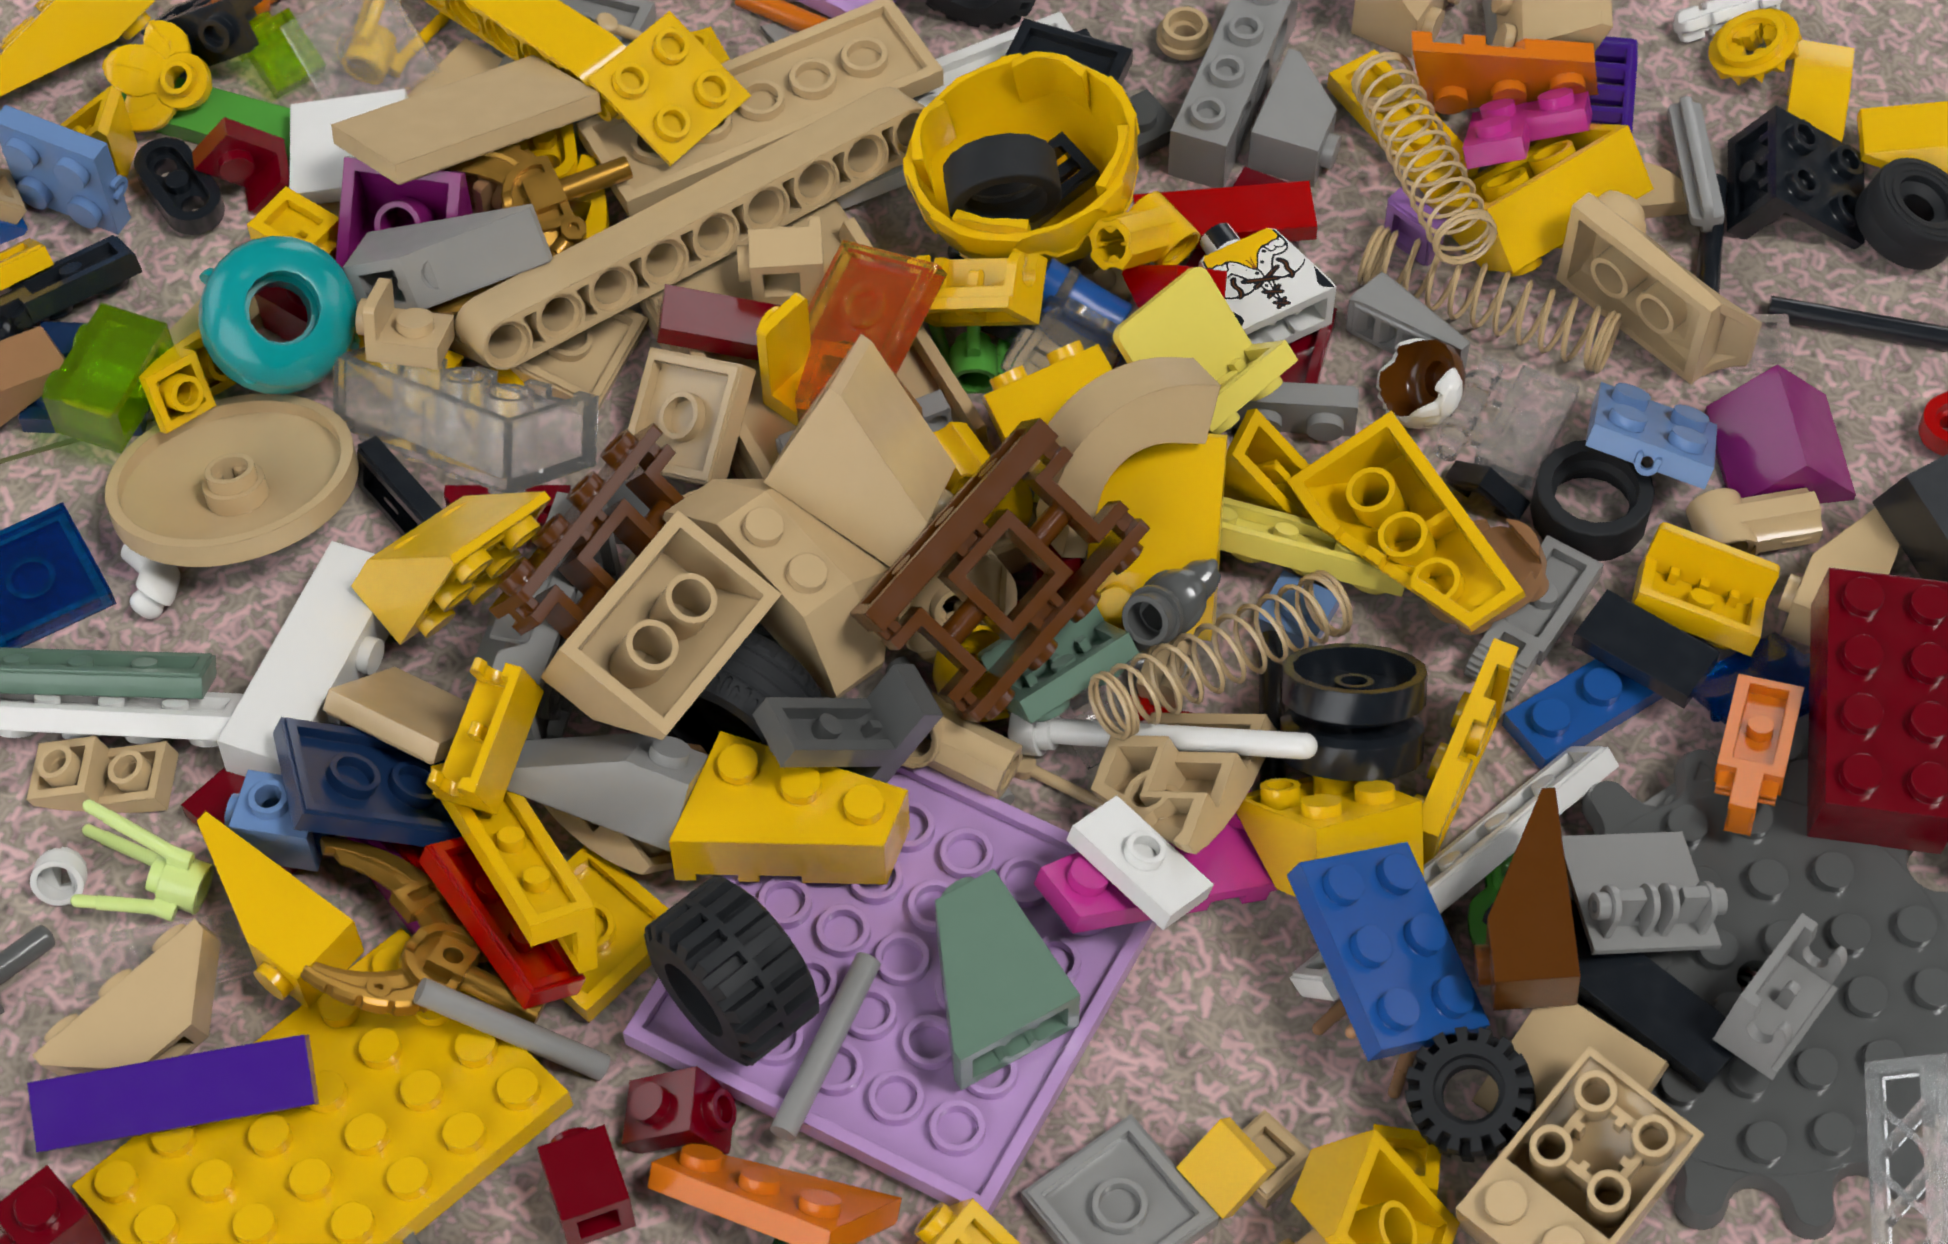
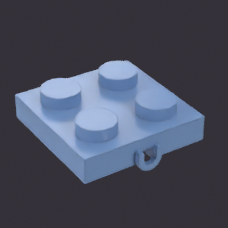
[0,105,131,235]
[1585,382,1717,490]

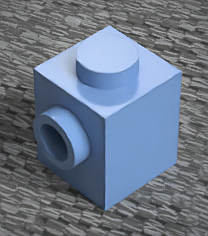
[225,770,330,872]

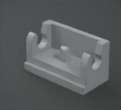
[1713,913,1848,1080]

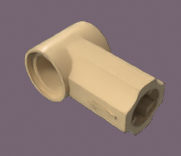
[1686,487,1823,556]
[902,692,1023,799]

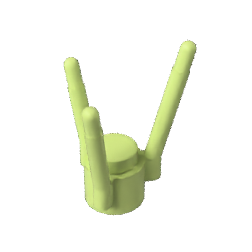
[70,799,215,922]

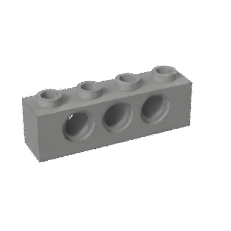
[1168,0,1298,188]

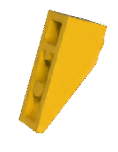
[197,812,364,1009]

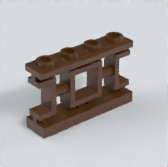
[849,418,1150,722]
[488,423,684,640]

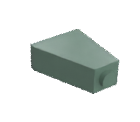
[935,869,1080,1091]

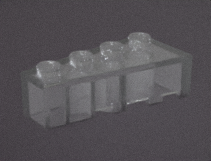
[333,347,599,494]

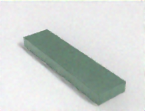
[0,647,217,699]

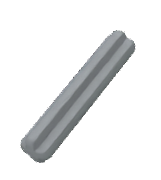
[1667,96,1725,232]

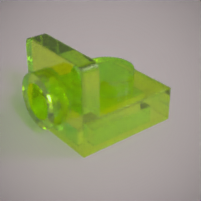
[238,8,327,99]

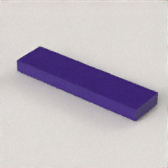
[27,1034,319,1152]

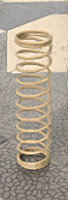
[1351,52,1497,265]
[1357,225,1622,374]
[1088,570,1353,740]

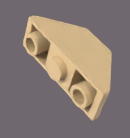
[32,919,221,1076]

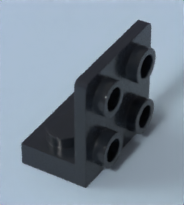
[1727,105,1865,249]

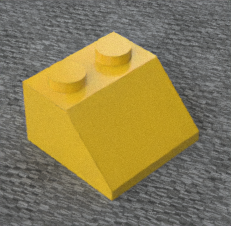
[981,340,1112,443]

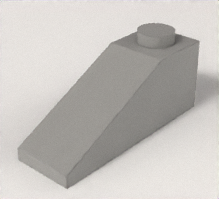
[507,733,709,852]

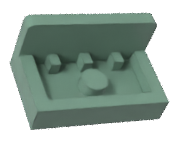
[977,605,1139,724]

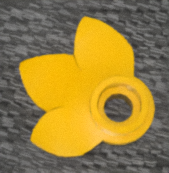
[102,20,212,132]

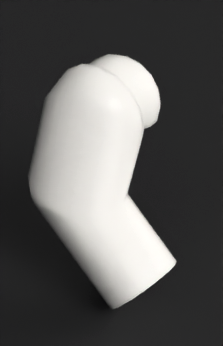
[121,544,181,619]

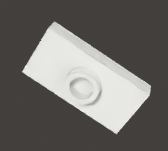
[1066,795,1214,930]

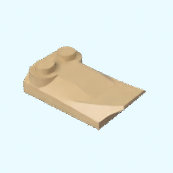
[1556,190,1762,384]

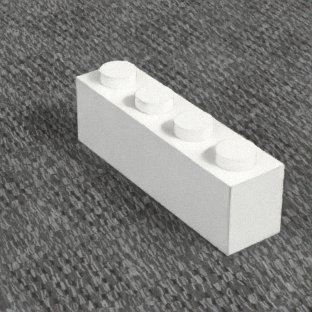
[217,541,390,777]

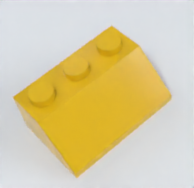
[1427,124,1654,277]

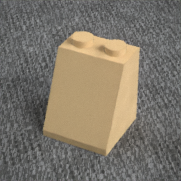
[764,334,956,567]

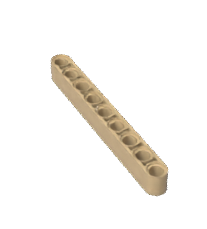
[455,86,925,370]

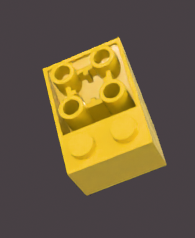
[351,491,551,645]

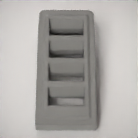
[1346,272,1470,370]

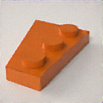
[647,1144,902,1244]

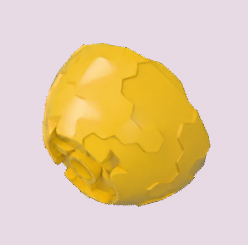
[903,51,1140,264]

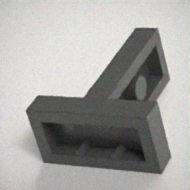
[753,664,943,783]

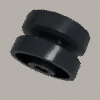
[1280,643,1428,781]

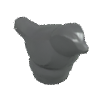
[1122,558,1221,651]

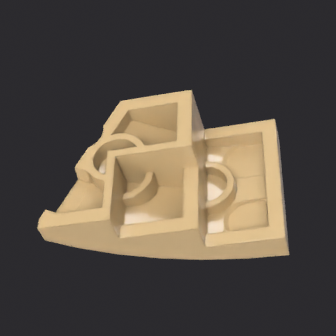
[1091,712,1276,854]

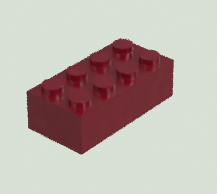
[1807,567,1948,854]

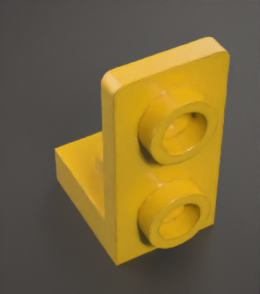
[756,292,834,426]

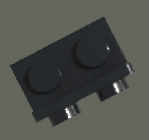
[141,0,262,78]

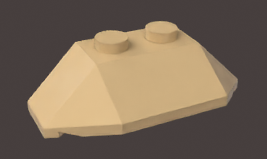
[663,479,890,698]

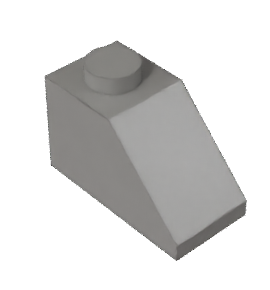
[1248,49,1342,188]

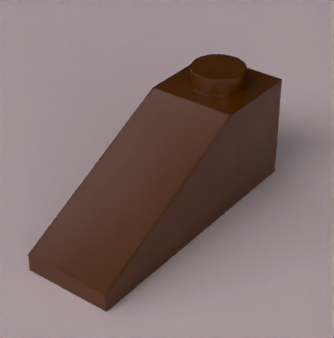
[1474,787,1580,1011]

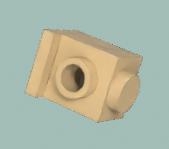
[737,216,826,304]

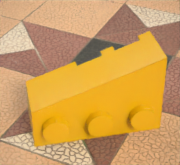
[669,731,910,885]

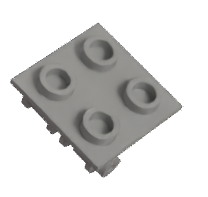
[1562,832,1728,955]

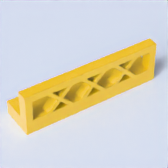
[430,762,598,974]

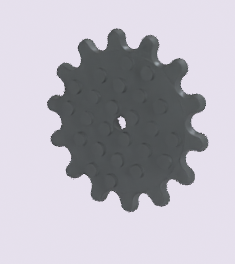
[1567,749,1948,1240]

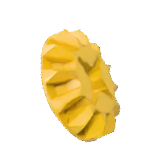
[1708,8,1803,86]

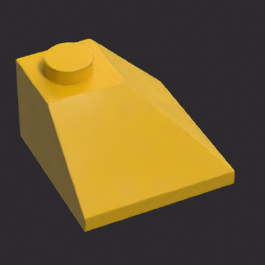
[1290,1129,1460,1244]

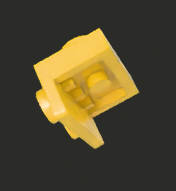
[1631,522,1780,657]

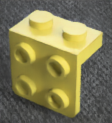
[1113,267,1298,434]

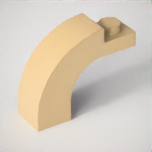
[1028,357,1221,558]

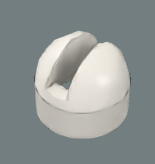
[30,847,88,906]

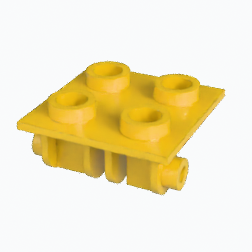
[587,10,751,167]

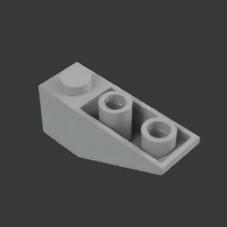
[343,204,553,309]

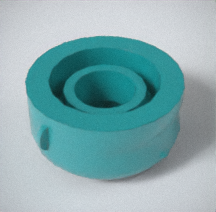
[198,236,360,395]

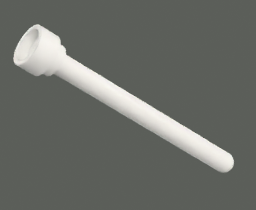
[1008,712,1318,759]

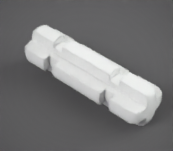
[1672,0,1782,43]

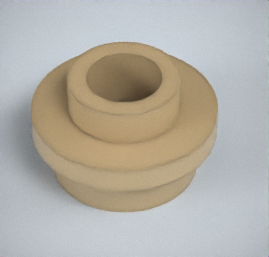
[1156,6,1214,61]

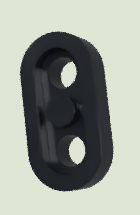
[134,137,225,235]

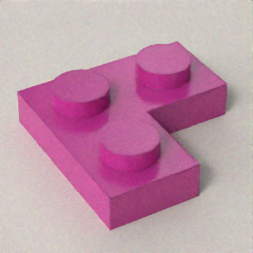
[1463,88,1592,169]

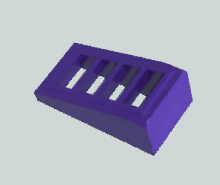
[1589,36,1638,133]

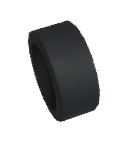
[943,133,1061,224]
[1530,440,1655,561]

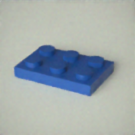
[1287,842,1490,1062]

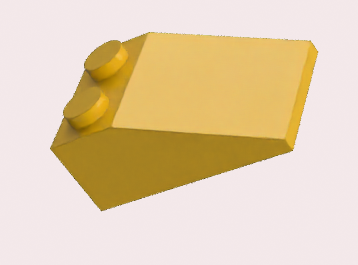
[1087,434,1228,641]

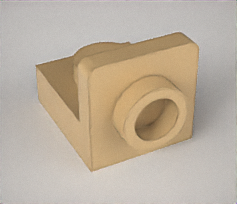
[355,278,456,370]

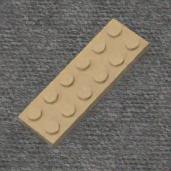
[576,0,944,217]

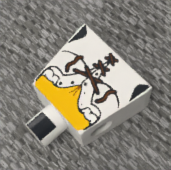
[1199,223,1336,344]

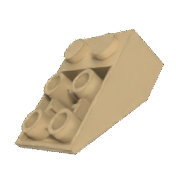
[1455,1046,1704,1244]

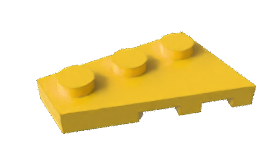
[1415,638,1519,865]

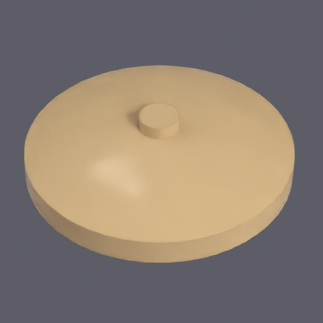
[105,393,359,567]

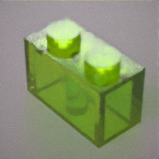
[42,303,174,454]

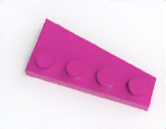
[1034,789,1278,934]

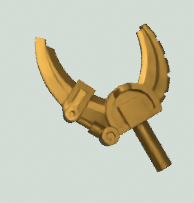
[427,143,633,315]
[300,836,546,1024]

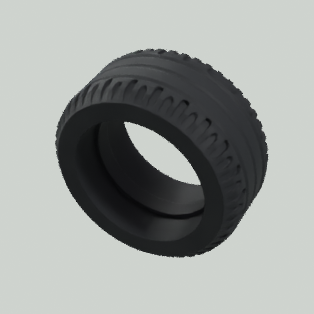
[666,631,822,755]

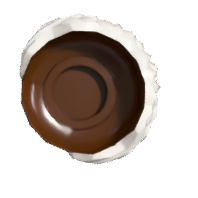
[1376,338,1466,429]

